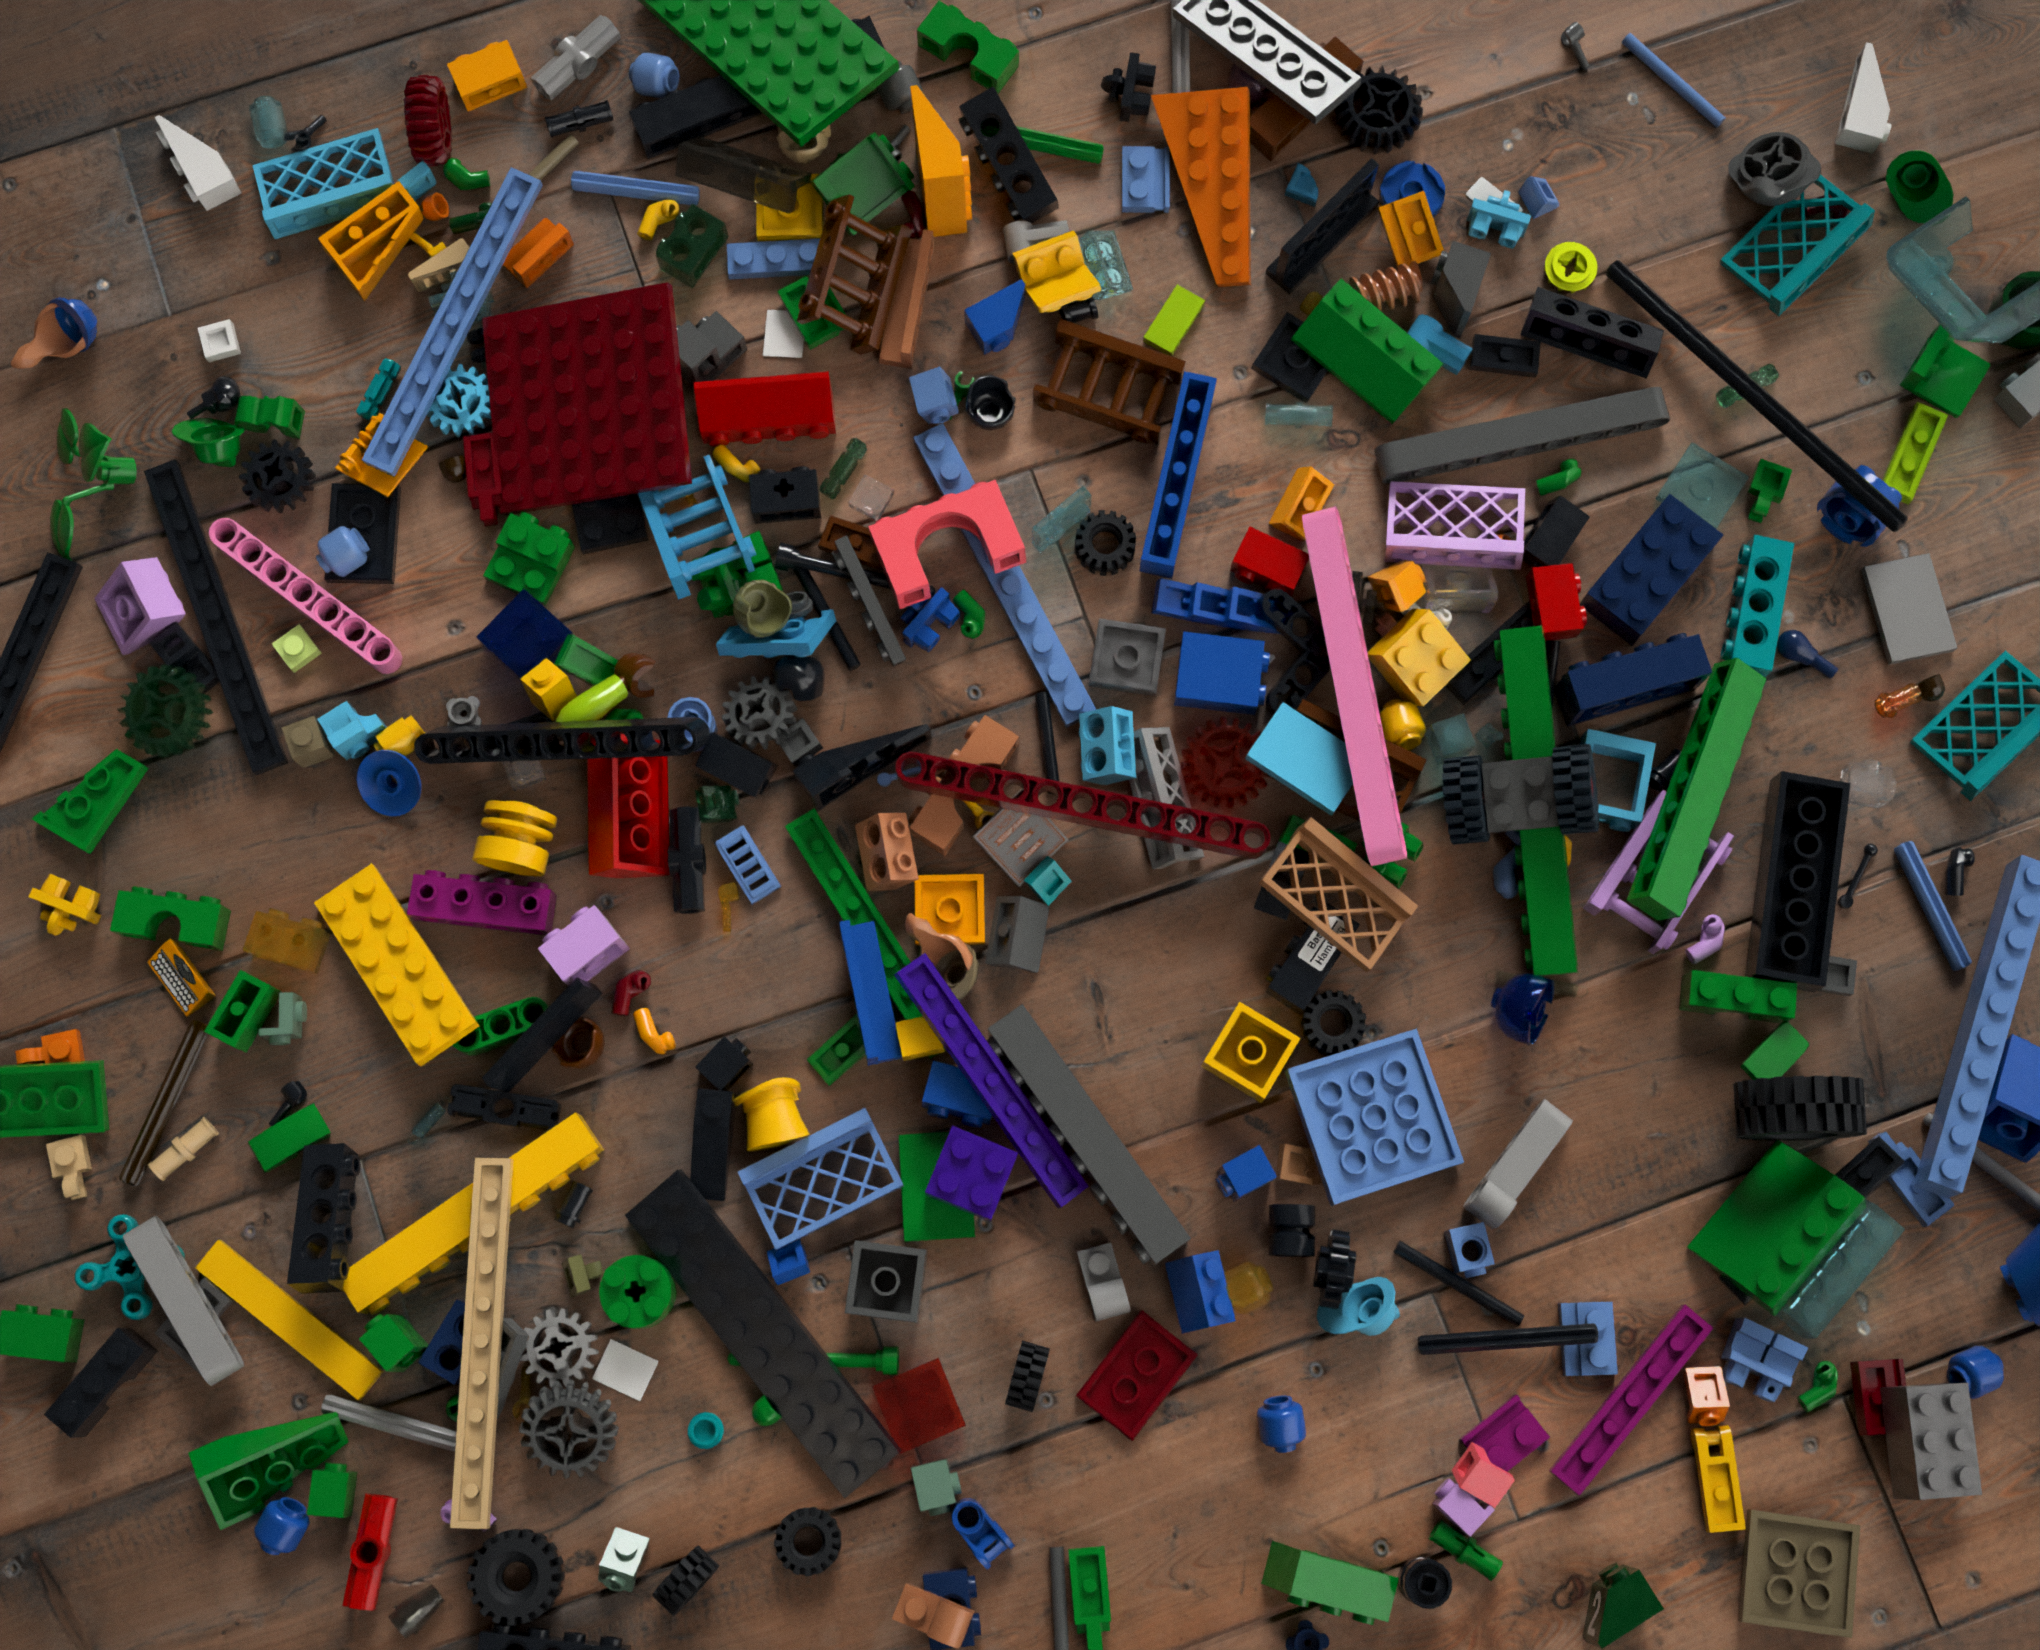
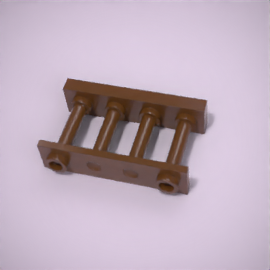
[796,194,912,355]
[1033,319,1186,444]

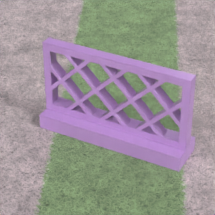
[1385,481,1525,570]

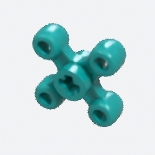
[74,1214,185,1320]

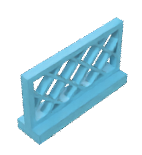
[252,128,394,239]

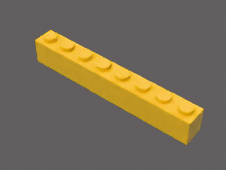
[343,1112,604,1315]

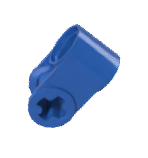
[952,1498,1015,1570]

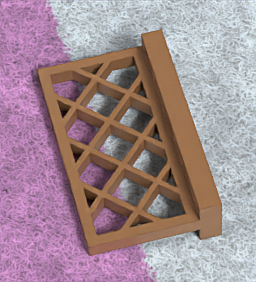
[1259,817,1418,973]

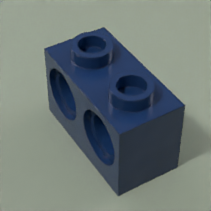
[418,1299,465,1385]

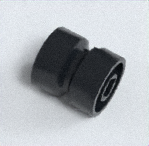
[1269,1204,1315,1257]
[1398,1556,1452,1609]

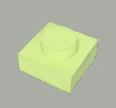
[272,624,322,673]

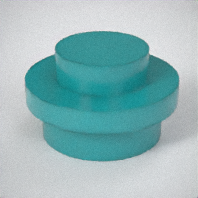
[688,1412,724,1449]

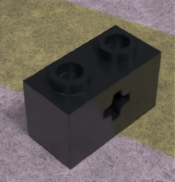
[749,466,822,524]

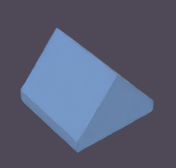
[1518,176,1560,219]

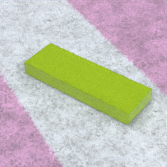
[1882,402,1948,505]

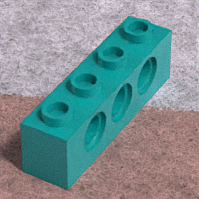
[1720,534,1795,677]

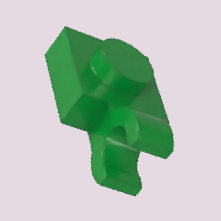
[1747,458,1792,524]

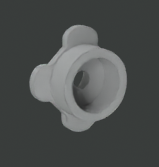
[446,696,482,726]

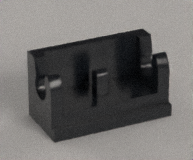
[1522,495,1590,568]
[695,732,778,798]

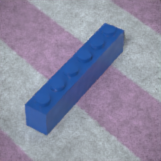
[1139,371,1217,579]

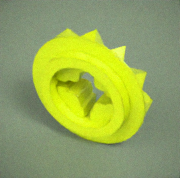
[1544,242,1597,294]

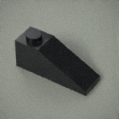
[690,1088,738,1201]

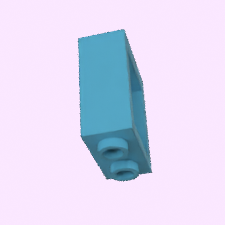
[1580,729,1656,832]

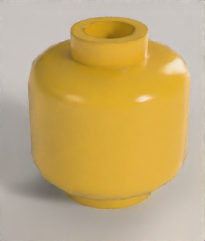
[1380,699,1426,751]

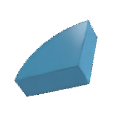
[1285,163,1318,207]

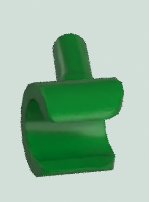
[949,371,975,420]

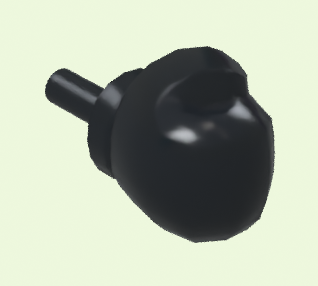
[187,376,241,419]

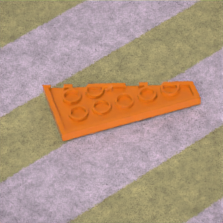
[1151,87,1251,287]

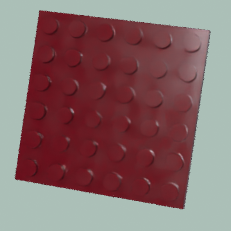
[482,282,692,516]

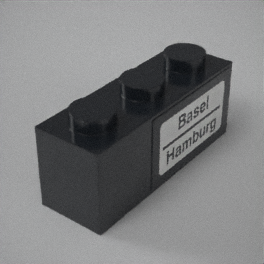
[1265,901,1360,1015]

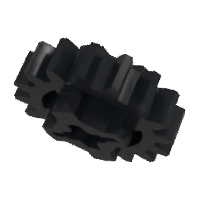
[239,439,316,513]
[1313,1229,1356,1309]

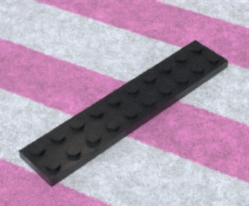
[625,1169,902,1498]

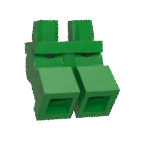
[691,531,784,618]

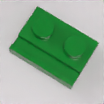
[777,276,846,350]

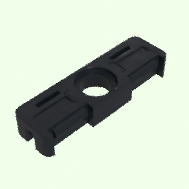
[447,1084,561,1131]

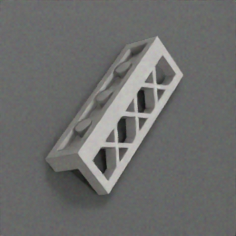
[1129,727,1205,869]

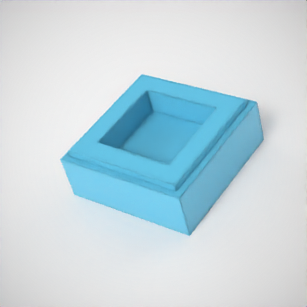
[397,160,437,201]

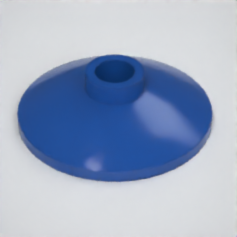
[357,750,422,816]

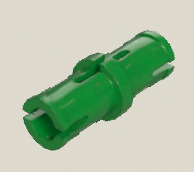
[1428,1519,1503,1581]

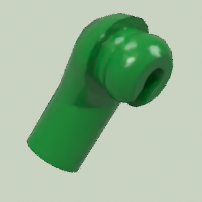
[443,158,491,191]
[1536,459,1582,496]
[1797,1361,1838,1413]

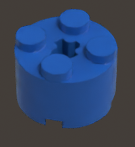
[1817,465,1902,547]

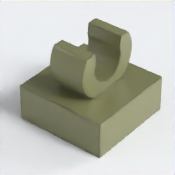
[561,1254,604,1298]

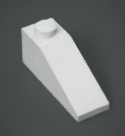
[1835,42,1891,154]

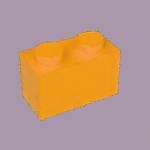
[447,40,528,112]

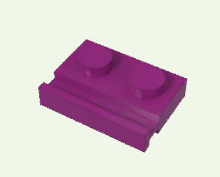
[1459,1395,1550,1472]

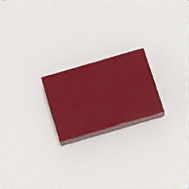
[1076,1310,1198,1441]

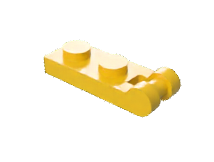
[1691,1425,1746,1533]

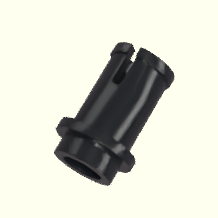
[1649,749,1681,792]
[554,1181,593,1228]

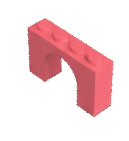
[868,480,1026,609]

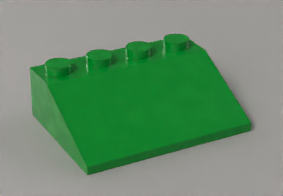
[1687,1139,1866,1317]

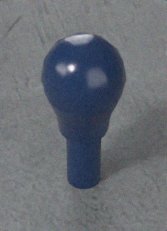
[1777,630,1838,679]

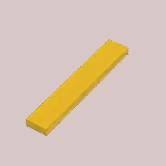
[195,1239,384,1400]

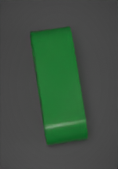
[453,997,550,1056]

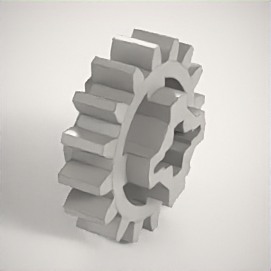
[520,1308,599,1387]

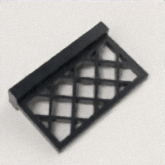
[1265,158,1379,295]

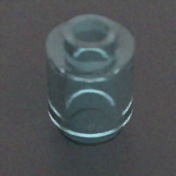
[249,96,288,148]

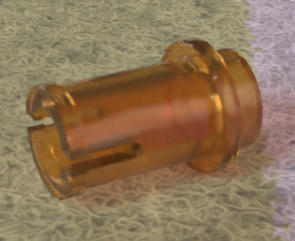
[1874,683,1922,718]

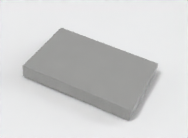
[1861,553,1957,665]

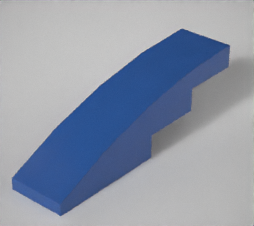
[1152,578,1294,634]

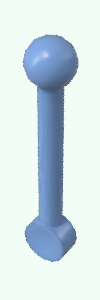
[877,766,921,787]

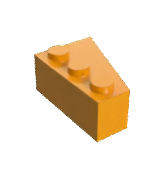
[318,181,424,302]

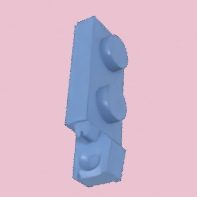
[1868,1132,1954,1227]

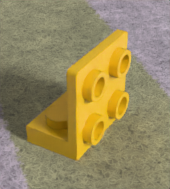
[1012,230,1101,313]

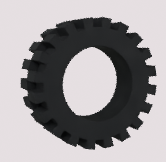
[1733,1076,1867,1141]

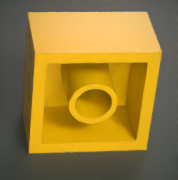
[1368,609,1471,707]
[1201,1002,1301,1103]

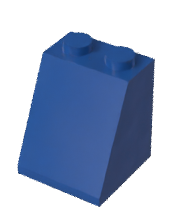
[1978,1034,2040,1163]

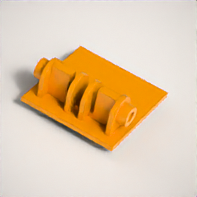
[335,413,428,497]

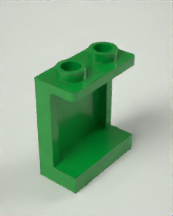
[810,132,915,236]

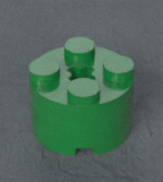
[599,1255,677,1329]

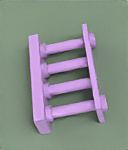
[1583,790,1734,954]

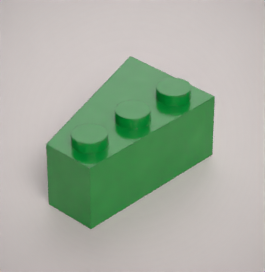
[1261,1540,1399,1625]

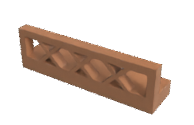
[879,229,934,369]

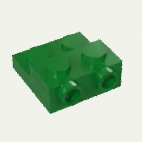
[483,512,575,606]

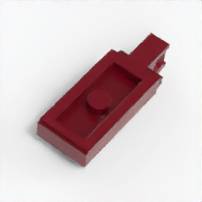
[463,432,502,527]

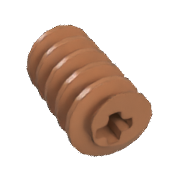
[1349,261,1423,312]

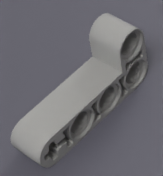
[1463,1099,1573,1229]

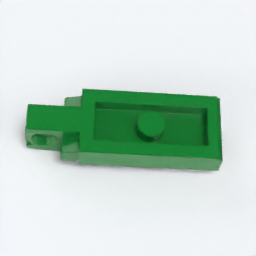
[1068,1546,1111,1650]

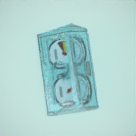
[1079,230,1133,300]

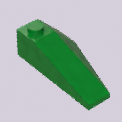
[188,1412,349,1530]

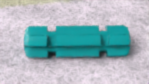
[356,358,401,421]

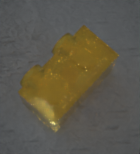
[242,908,331,974]

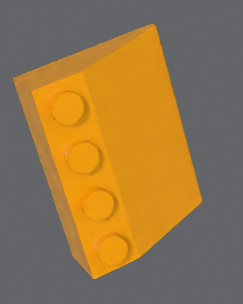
[910,85,972,237]

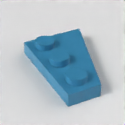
[716,609,836,658]

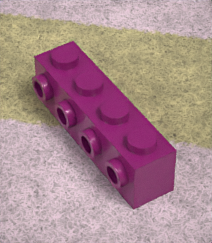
[407,870,557,936]

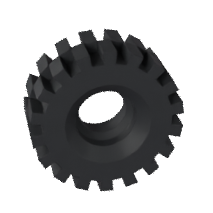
[467,1529,565,1626]

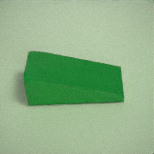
[807,1014,866,1086]
[1740,1021,1809,1080]

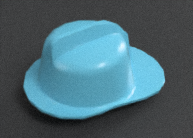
[1316,1277,1400,1336]

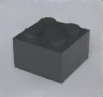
[845,1240,928,1323]

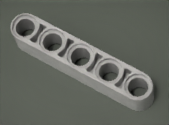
[123,1215,244,1386]

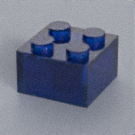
[476,589,574,681]

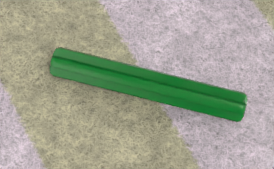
[982,125,1104,164]

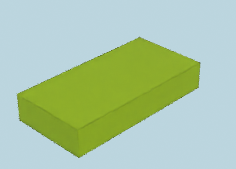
[1143,284,1205,356]

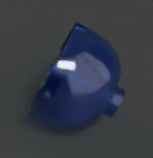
[1491,973,1555,1045]

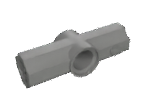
[530,15,621,101]

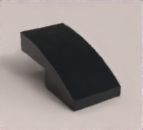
[149,622,220,699]

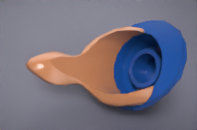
[11,297,97,369]

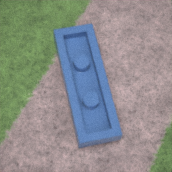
[727,238,820,280]

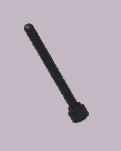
[774,542,936,598]

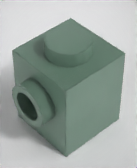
[911,1458,962,1516]

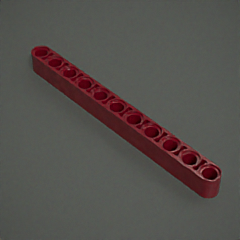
[896,752,1270,859]

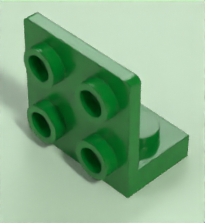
[1900,317,1990,418]

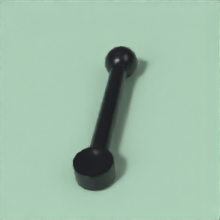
[1838,843,1878,909]

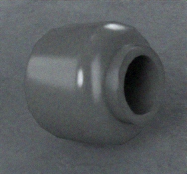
[876,61,923,114]

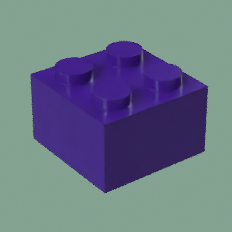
[925,1126,1018,1222]

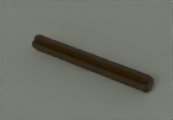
[119,1020,208,1186]

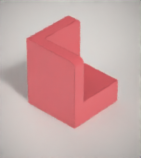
[1452,1442,1515,1508]

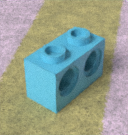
[1079,706,1136,785]

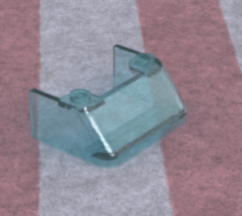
[1886,196,2040,343]

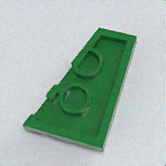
[32,749,149,854]

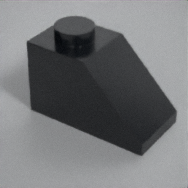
[1254,841,1309,920]

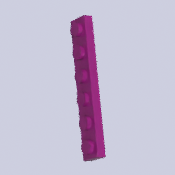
[1549,1304,1713,1496]

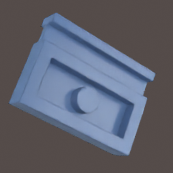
[1122,146,1170,213]
[1558,1302,1618,1376]

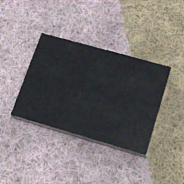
[324,483,401,584]

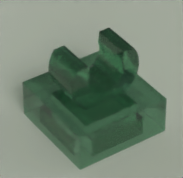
[695,786,740,823]

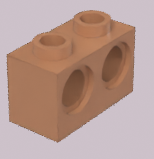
[855,813,919,891]

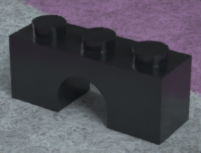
[44,1328,158,1438]

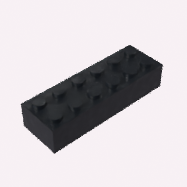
[1745,771,1851,993]

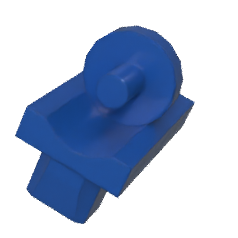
[900,587,960,652]

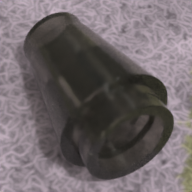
[388,1584,445,1639]

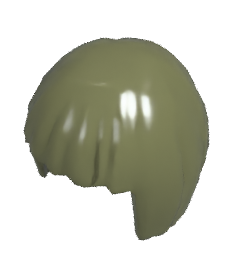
[733,579,792,638]

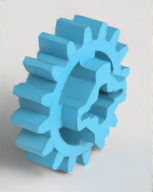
[427,364,491,437]

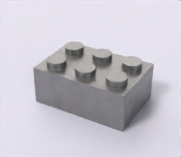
[1880,1383,1982,1500]

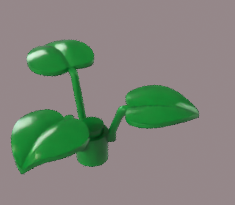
[50,408,137,561]

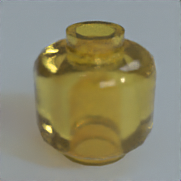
[1224,1261,1274,1315]

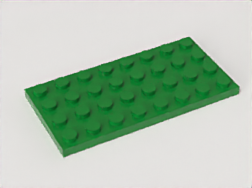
[638,0,899,147]

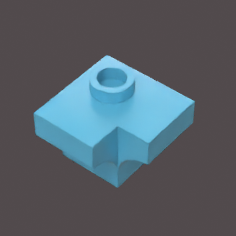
[317,701,387,760]

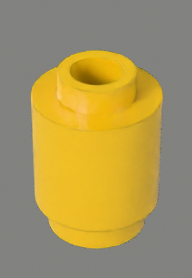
[373,715,425,757]

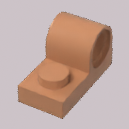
[892,1582,974,1649]

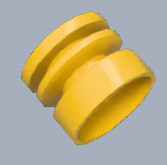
[472,800,558,877]

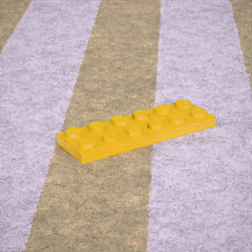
[314,863,480,1067]

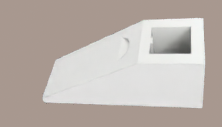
[155,115,242,211]

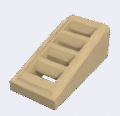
[407,238,470,292]

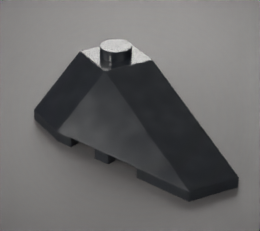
[793,724,932,811]

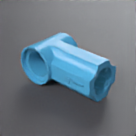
[1407,314,1473,375]

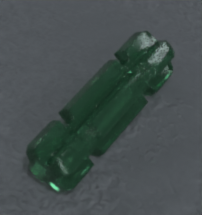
[1716,364,1779,408]
[820,438,867,499]

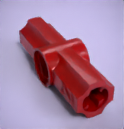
[342,1493,398,1611]

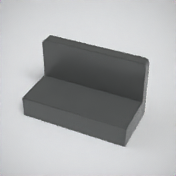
[985,896,1049,973]

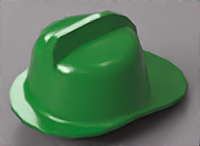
[1886,150,1954,224]
[172,418,245,467]

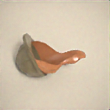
[905,913,979,1001]

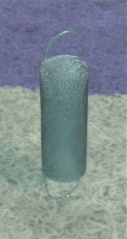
[408,1097,450,1144]

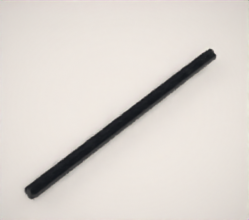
[1606,260,1908,532]

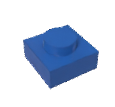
[767,1239,811,1285]

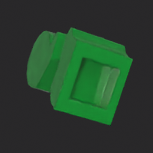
[234,396,305,439]

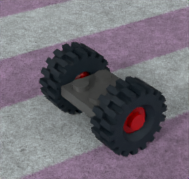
[1442,744,1599,845]

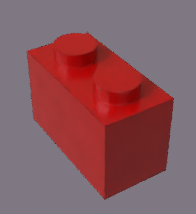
[1230,526,1309,597]
[1526,563,1587,641]

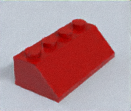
[693,371,836,447]
[587,734,670,878]

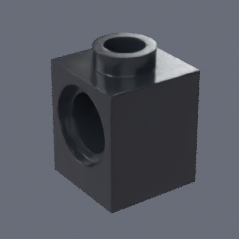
[695,1036,753,1091]

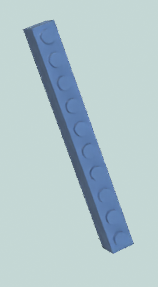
[1913,855,2040,1198]

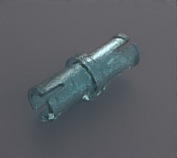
[1265,402,1333,429]

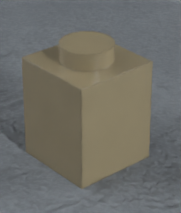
[281,716,335,768]

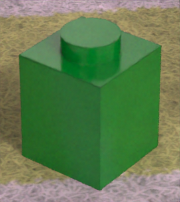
[307,1463,358,1518]

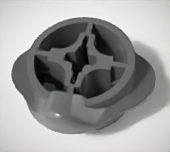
[1728,132,1821,206]

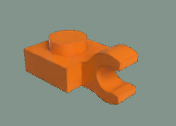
[15,1029,85,1065]

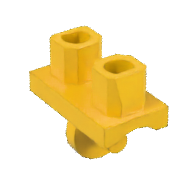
[28,874,101,936]

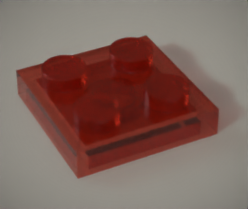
[872,1358,966,1454]

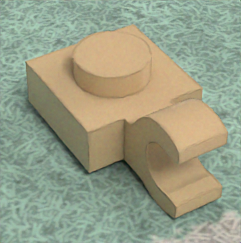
[46,1134,92,1200]

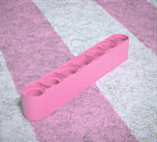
[209,518,402,674]

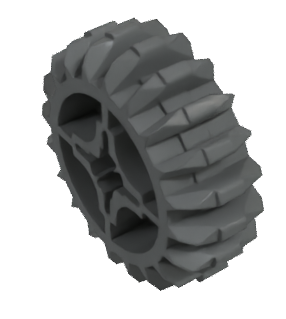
[519,1379,619,1480]

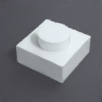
[198,319,241,363]

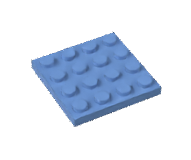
[1284,1028,1464,1206]

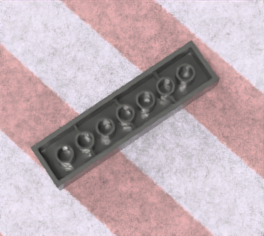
[987,1004,1191,1267]

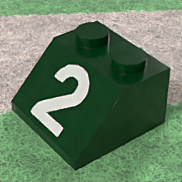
[1582,1563,1664,1649]

